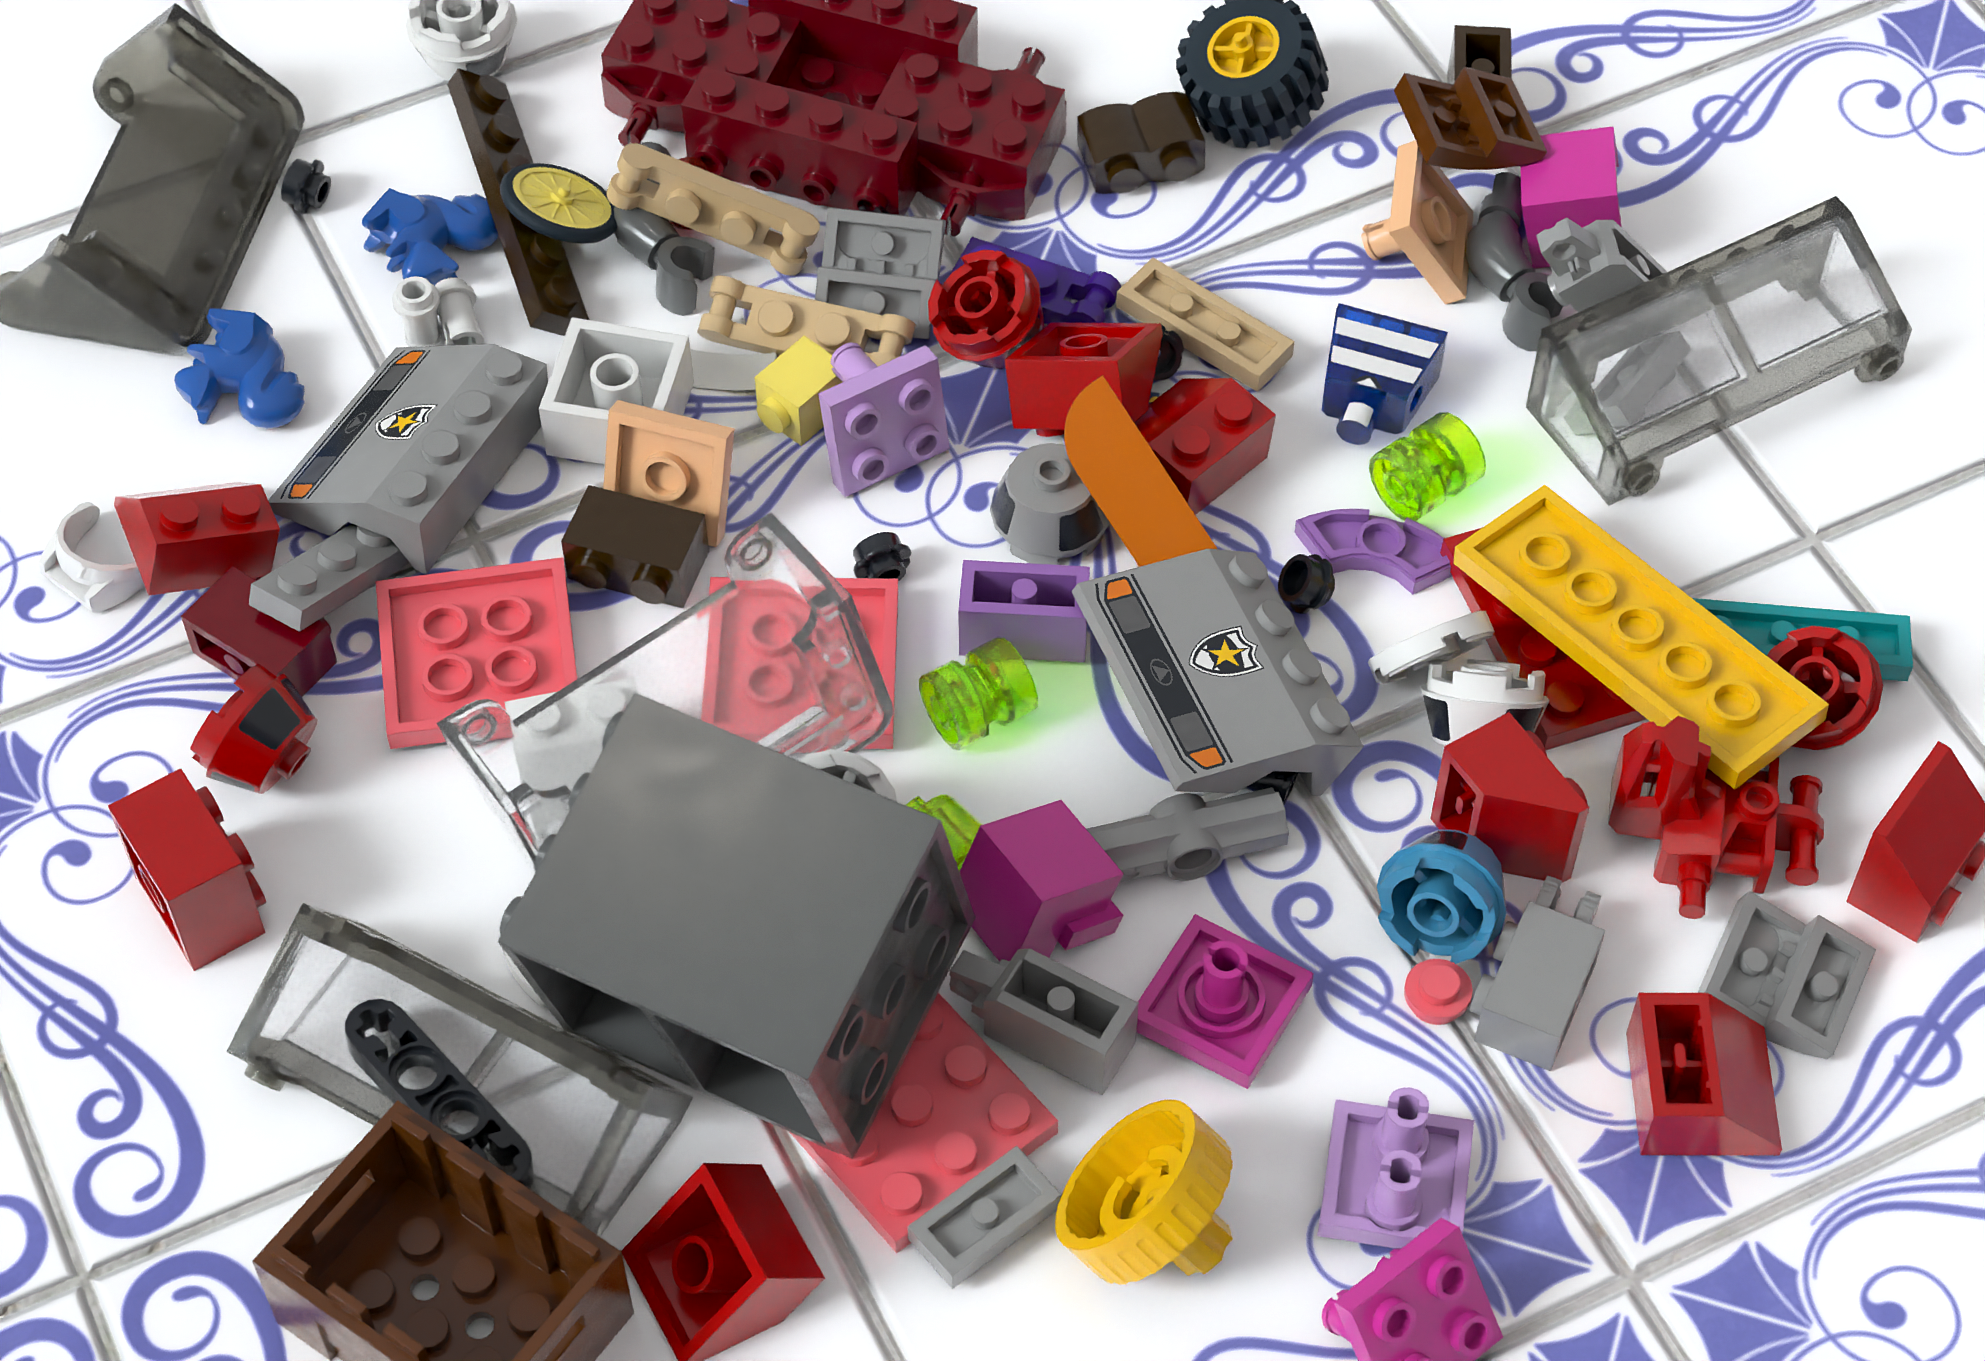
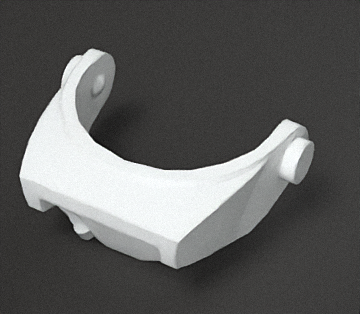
[39,502,145,613]

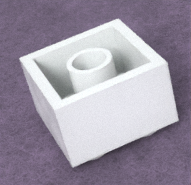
[539,317,694,464]

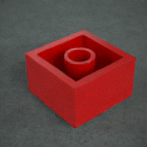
[108,768,267,971]

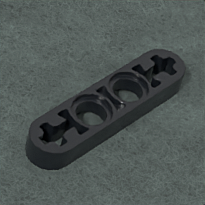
[345,999,534,1189]

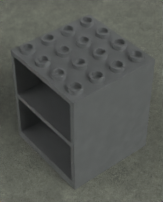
[497,693,976,1159]

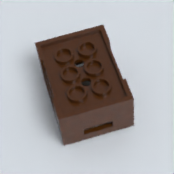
[252,1100,634,1361]

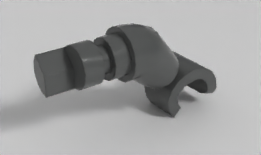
[614,142,715,316]
[1466,172,1563,352]

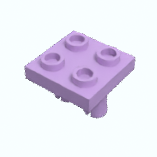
[818,342,950,497]
[1317,1087,1474,1248]

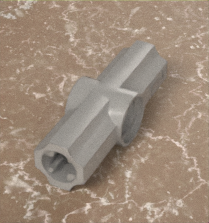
[1086,787,1289,882]

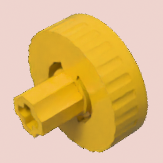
[1055,1099,1233,1285]

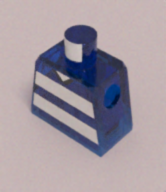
[1321,303,1448,445]

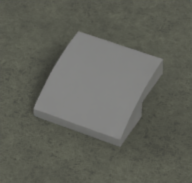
[815,207,946,339]
[1697,890,1876,1059]

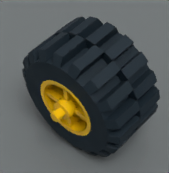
[1176,0,1329,148]

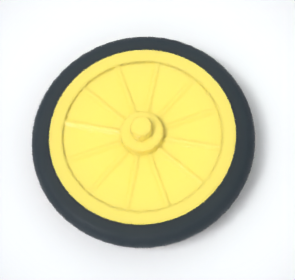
[500,163,617,243]

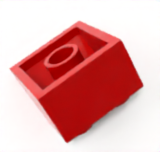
[1005,323,1162,437]
[1135,378,1276,515]
[114,482,280,596]
[1846,741,1985,943]
[621,1163,825,1361]

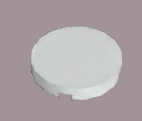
[1368,611,1495,684]

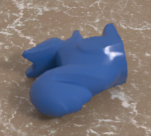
[361,188,499,286]
[174,308,305,429]

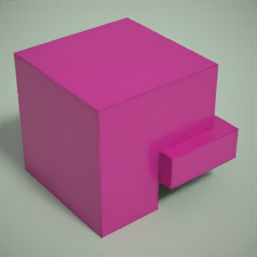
[1520,126,1622,269]
[960,800,1124,962]

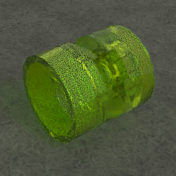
[1369,412,1486,521]
[919,637,1038,750]

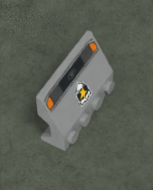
[268,344,548,574]
[1072,549,1364,796]

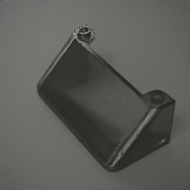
[0,2,305,356]

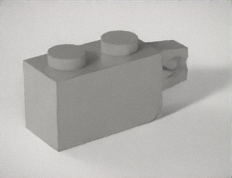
[1536,218,1679,349]
[949,948,1139,1095]

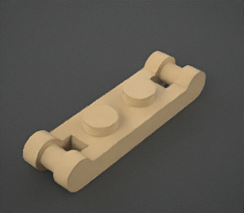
[606,143,820,275]
[697,275,916,366]

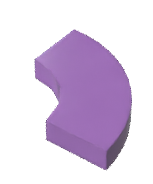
[1294,508,1452,595]

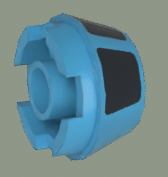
[1377,830,1506,964]

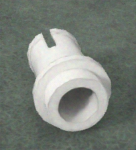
[392,276,442,347]
[435,278,484,346]

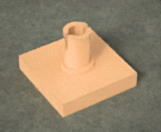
[1361,140,1474,305]
[603,400,735,547]

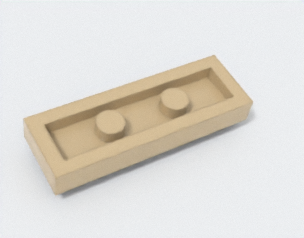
[1116,257,1295,392]

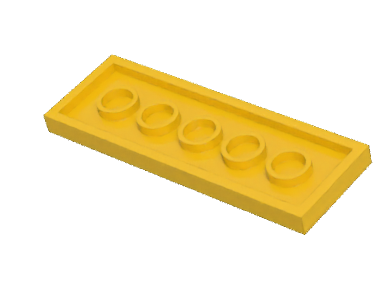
[1453,484,1829,789]

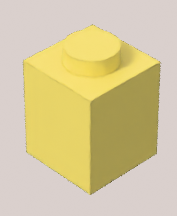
[754,336,842,446]

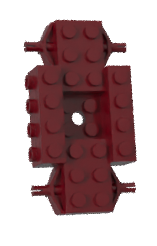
[601,0,1067,237]

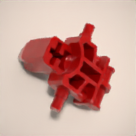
[1608,716,1824,919]

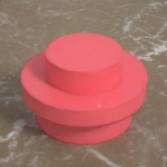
[1404,959,1473,1025]

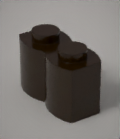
[1077,92,1206,194]

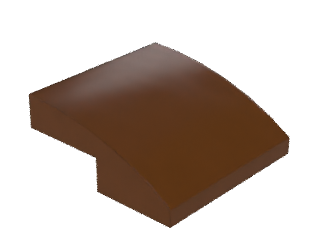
[1393,67,1547,170]

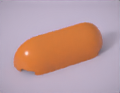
[1064,375,1217,567]

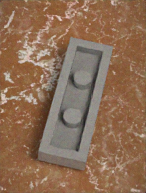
[249,524,410,632]

